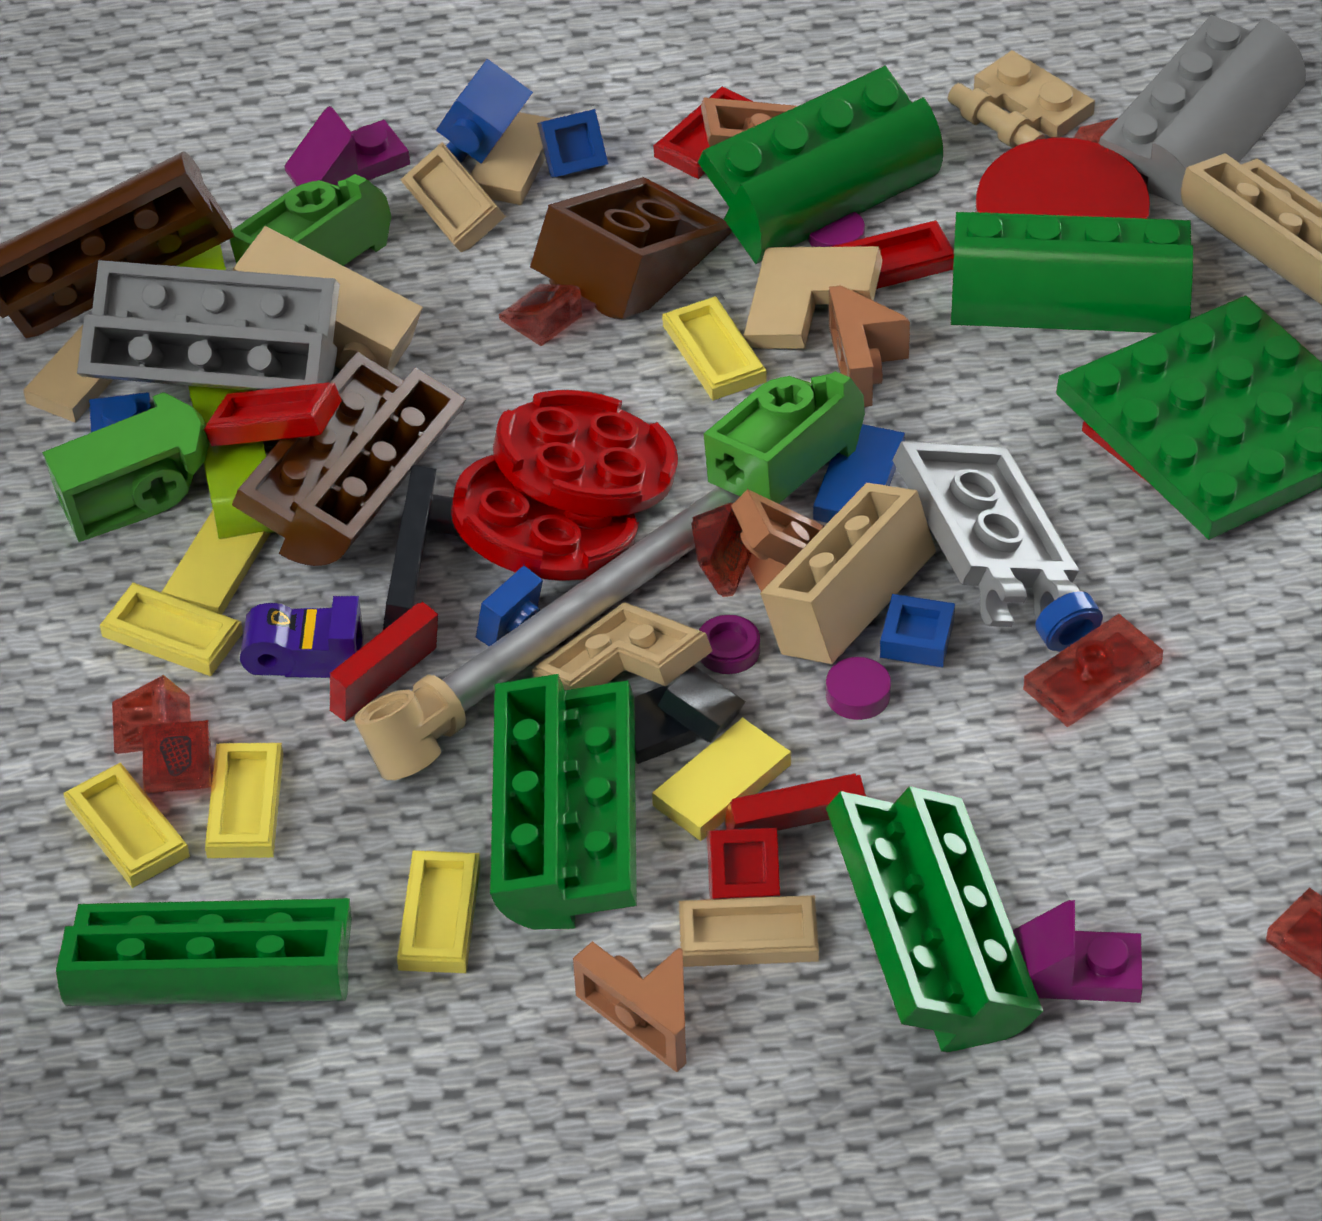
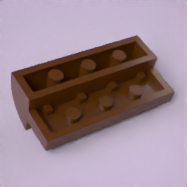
[0,151,235,338]
[232,352,466,566]

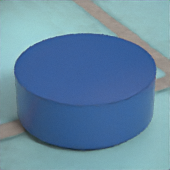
[1035,591,1103,652]

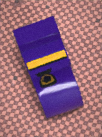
[240,596,364,678]

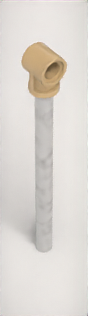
[354,486,740,780]

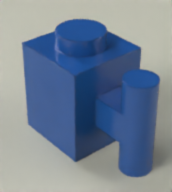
[435,59,533,164]

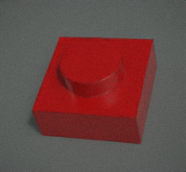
[707,828,780,899]

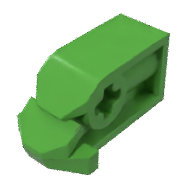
[229,174,391,266]
[703,371,865,504]
[42,392,209,542]

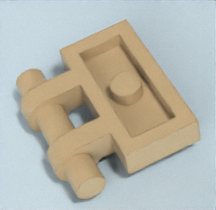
[948,50,1095,148]

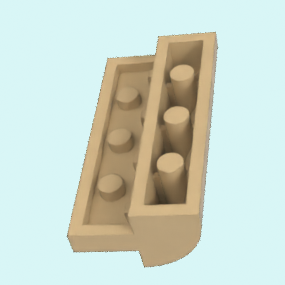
[1181,153,1322,305]

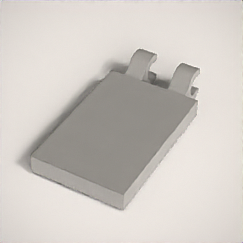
[892,441,1079,627]

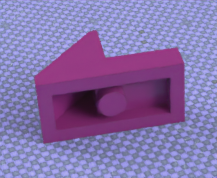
[284,106,410,186]
[1013,900,1142,1003]

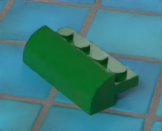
[698,65,943,264]
[951,212,1193,333]
[490,674,637,930]
[826,786,1043,1052]
[56,898,352,1006]

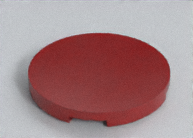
[975,137,1150,219]
[493,390,678,517]
[451,454,639,581]

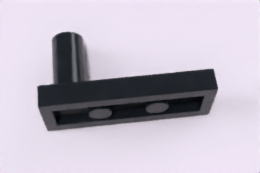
[383,465,460,630]

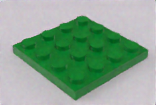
[1056,295,1322,540]

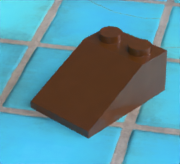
[530,177,732,319]

